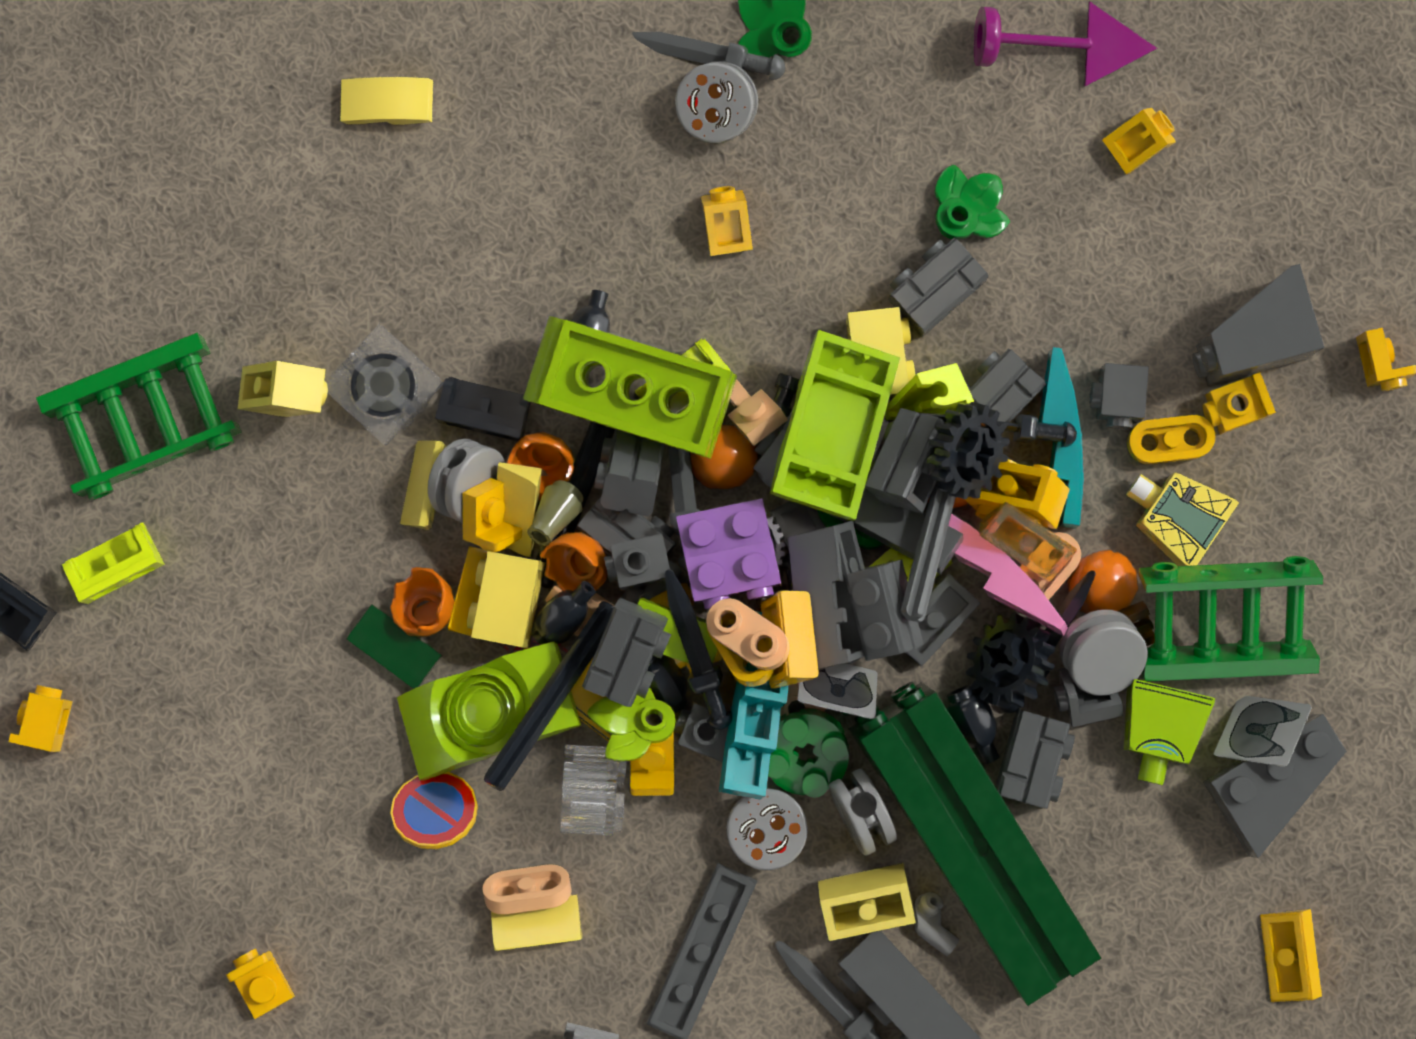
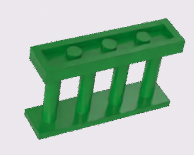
[36,332,242,500]
[1139,556,1324,681]

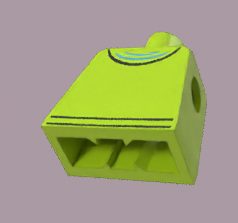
[1124,679,1215,785]

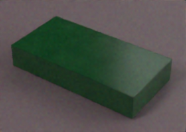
[346,604,443,689]

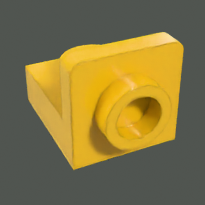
[1102,108,1176,175]
[701,186,753,256]
[1356,328,1416,392]
[462,478,522,552]
[630,731,674,796]
[226,948,295,1019]

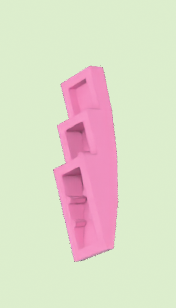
[948,514,1068,636]

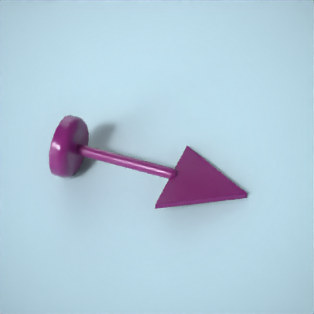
[974,1,1158,87]

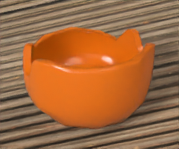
[690,425,758,489]
[506,431,575,501]
[540,532,608,591]
[1067,550,1138,614]
[390,567,455,636]

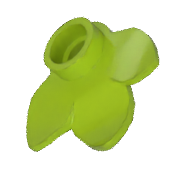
[587,688,676,762]

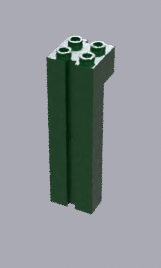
[848,682,1102,1006]

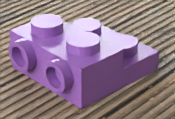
[676,498,781,609]

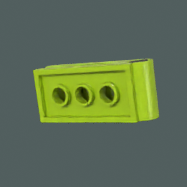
[523,316,737,459]

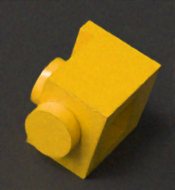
[1202,372,1276,435]
[8,685,73,752]

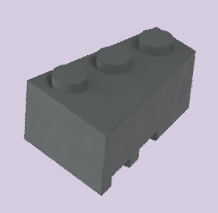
[788,521,865,669]
[1203,714,1347,858]

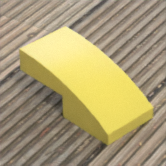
[340,77,433,125]

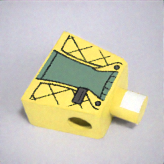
[1126,473,1239,566]

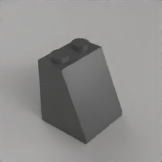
[1192,264,1324,386]

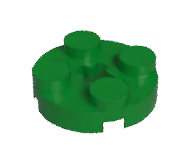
[768,708,850,798]

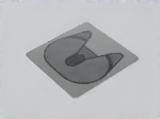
[798,663,878,719]
[1214,696,1312,766]

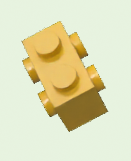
[965,459,1070,531]

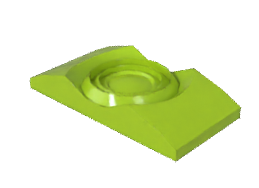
[770,330,900,521]
[397,642,581,780]

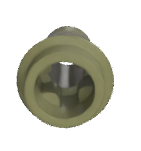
[527,480,583,546]

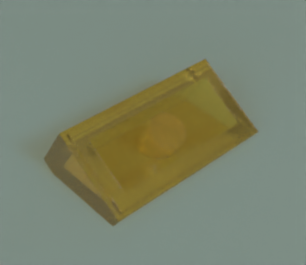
[979,502,1077,582]

